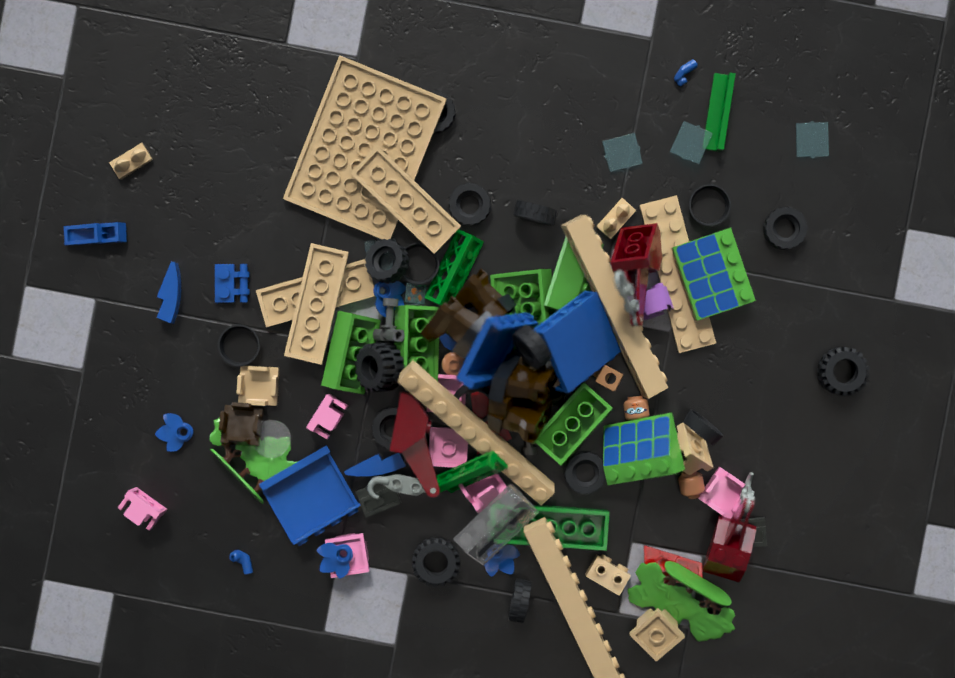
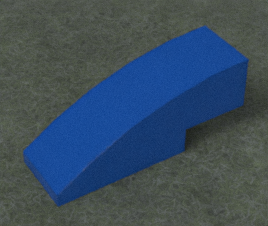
[64,222,127,245]
[157,261,181,324]
[344,452,407,476]

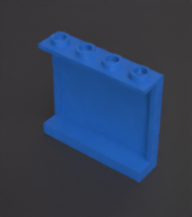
[533,291,621,393]
[456,312,539,389]
[258,445,361,546]

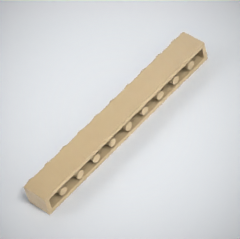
[561,215,668,399]
[398,360,555,506]
[524,517,626,678]

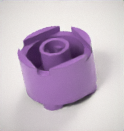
[636,283,674,320]

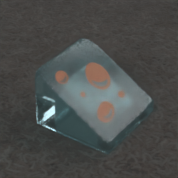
[405,283,426,304]

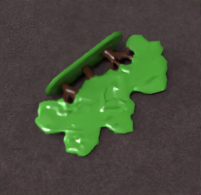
[209,417,298,504]
[628,561,735,642]

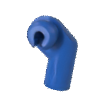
[674,59,698,86]
[229,550,253,574]

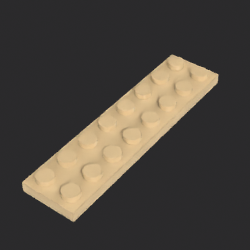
[639,195,716,353]

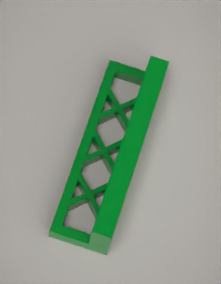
[702,73,736,152]
[424,229,484,306]
[436,450,508,493]

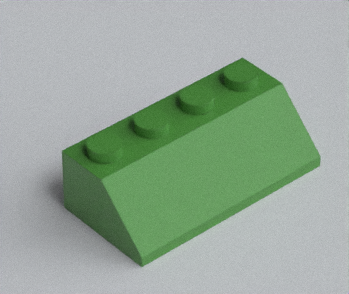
[544,237,604,310]
[394,305,439,381]
[321,311,381,394]
[535,383,614,466]

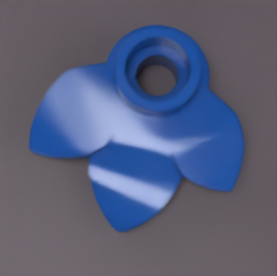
[373,281,406,317]
[155,413,193,451]
[317,543,353,579]
[484,543,520,577]

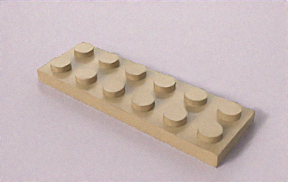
[350,146,461,254]
[284,243,349,365]
[256,259,375,327]

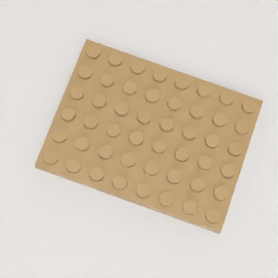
[283,55,447,240]

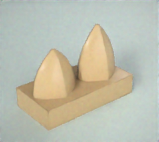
[109,143,153,180]
[596,198,636,239]

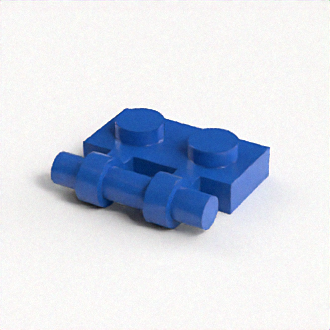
[215,264,250,303]

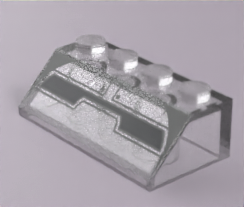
[453,484,539,566]

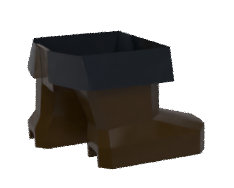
[420,268,516,359]
[488,353,558,444]

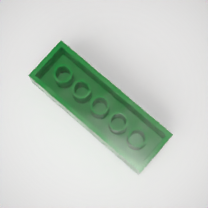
[491,502,609,551]

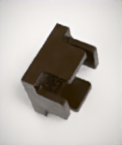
[218,402,264,447]

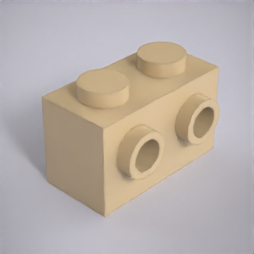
[585,554,631,596]

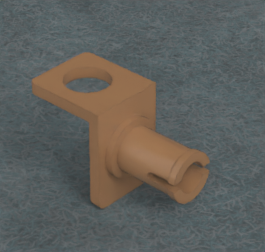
[592,364,623,391]

